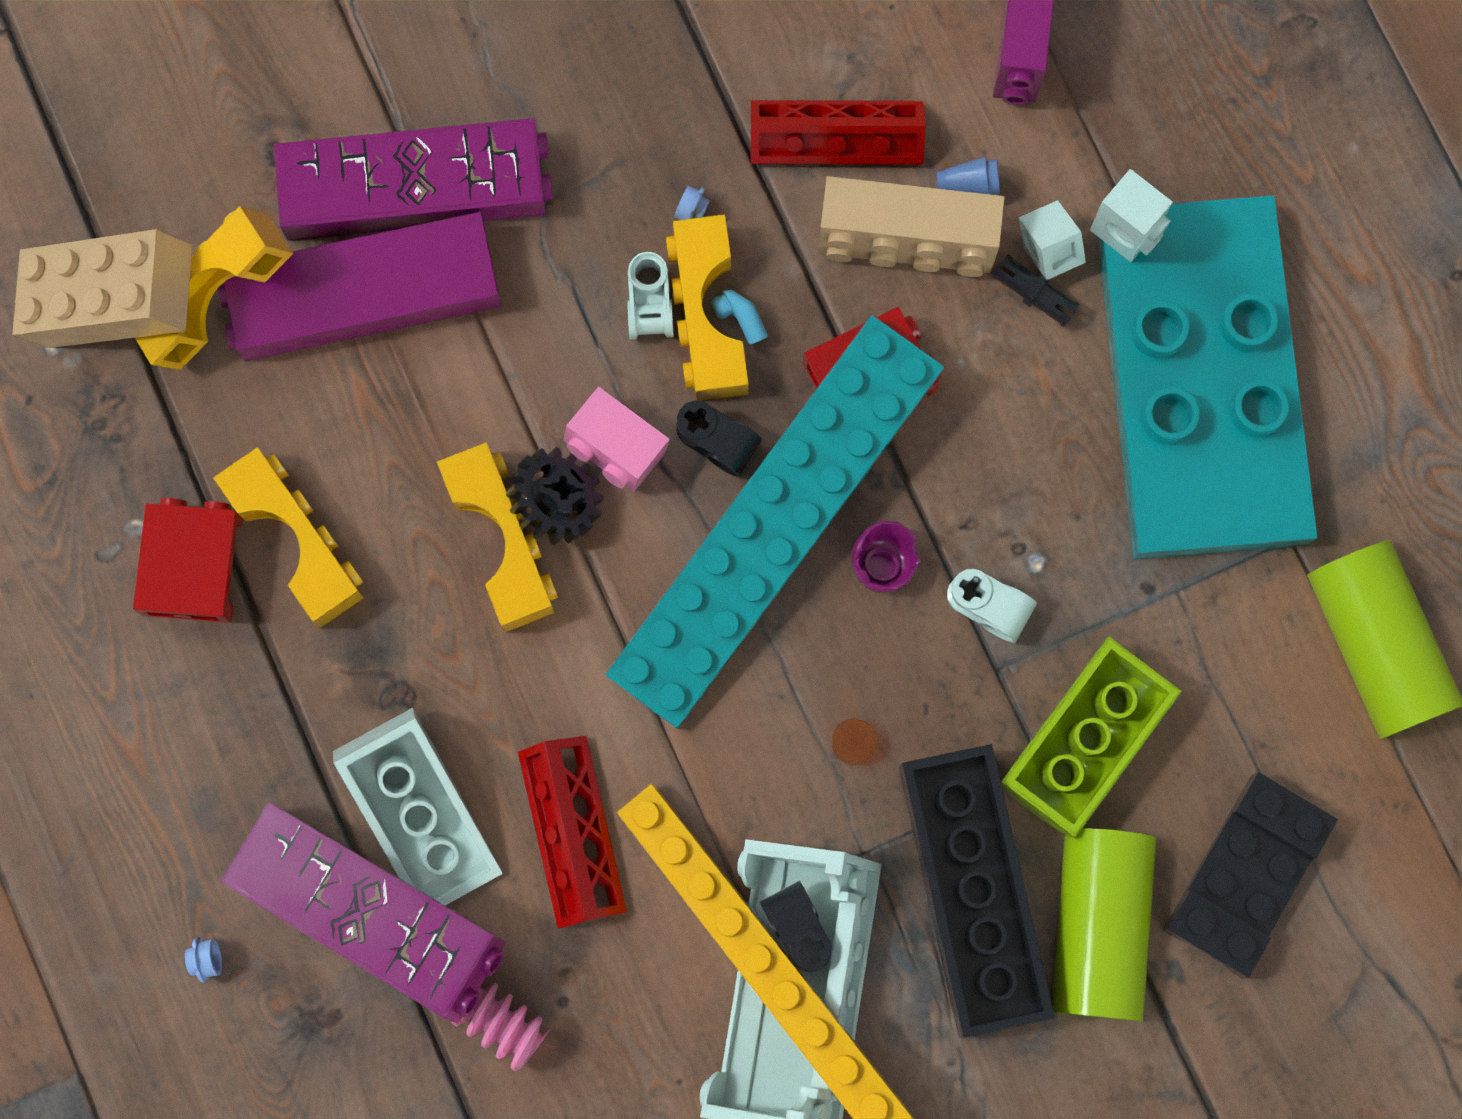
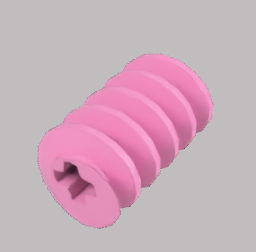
[451,982,551,1072]

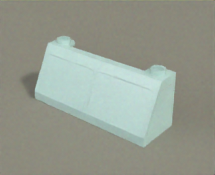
[700,839,882,1119]

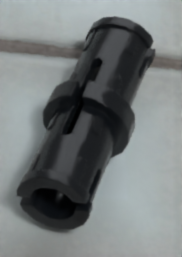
[992,254,1080,328]

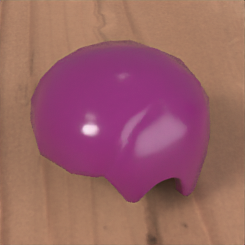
[852,521,920,593]

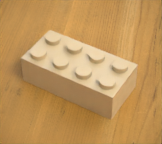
[818,176,1005,277]
[12,229,192,348]

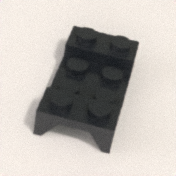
[1162,772,1338,979]

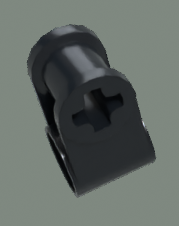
[676,401,762,477]
[759,880,832,972]

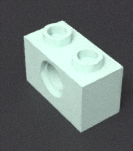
[1090,169,1173,262]

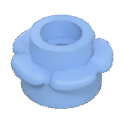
[674,186,710,220]
[185,937,222,983]

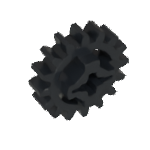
[506,447,604,545]

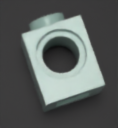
[1019,200,1086,280]

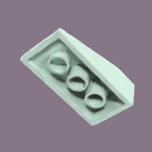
[333,708,503,905]

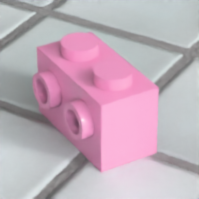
[563,386,670,493]

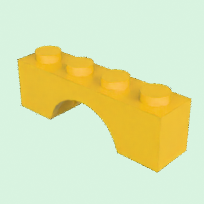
[135,206,293,370]
[666,215,748,401]
[437,442,558,633]
[213,447,364,628]

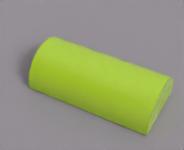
[1307,540,1462,739]
[1001,636,1182,838]
[1051,828,1157,1022]

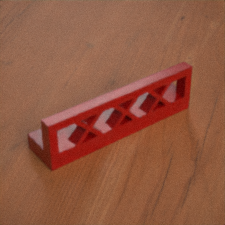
[751,100,926,164]
[518,736,627,929]

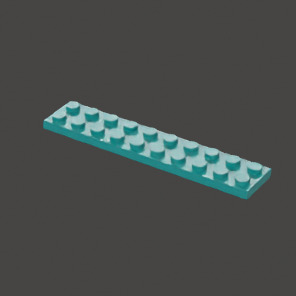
[605,315,944,729]

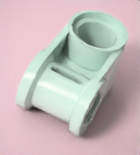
[627,252,674,340]
[947,569,1037,643]

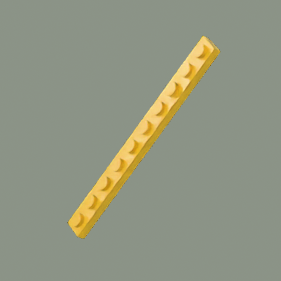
[616,784,915,1119]

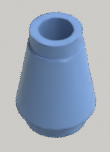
[936,156,1000,195]

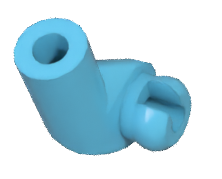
[711,290,768,345]

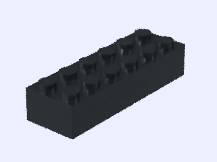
[899,744,1055,1038]

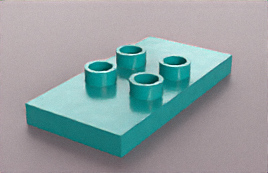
[1097,195,1318,560]

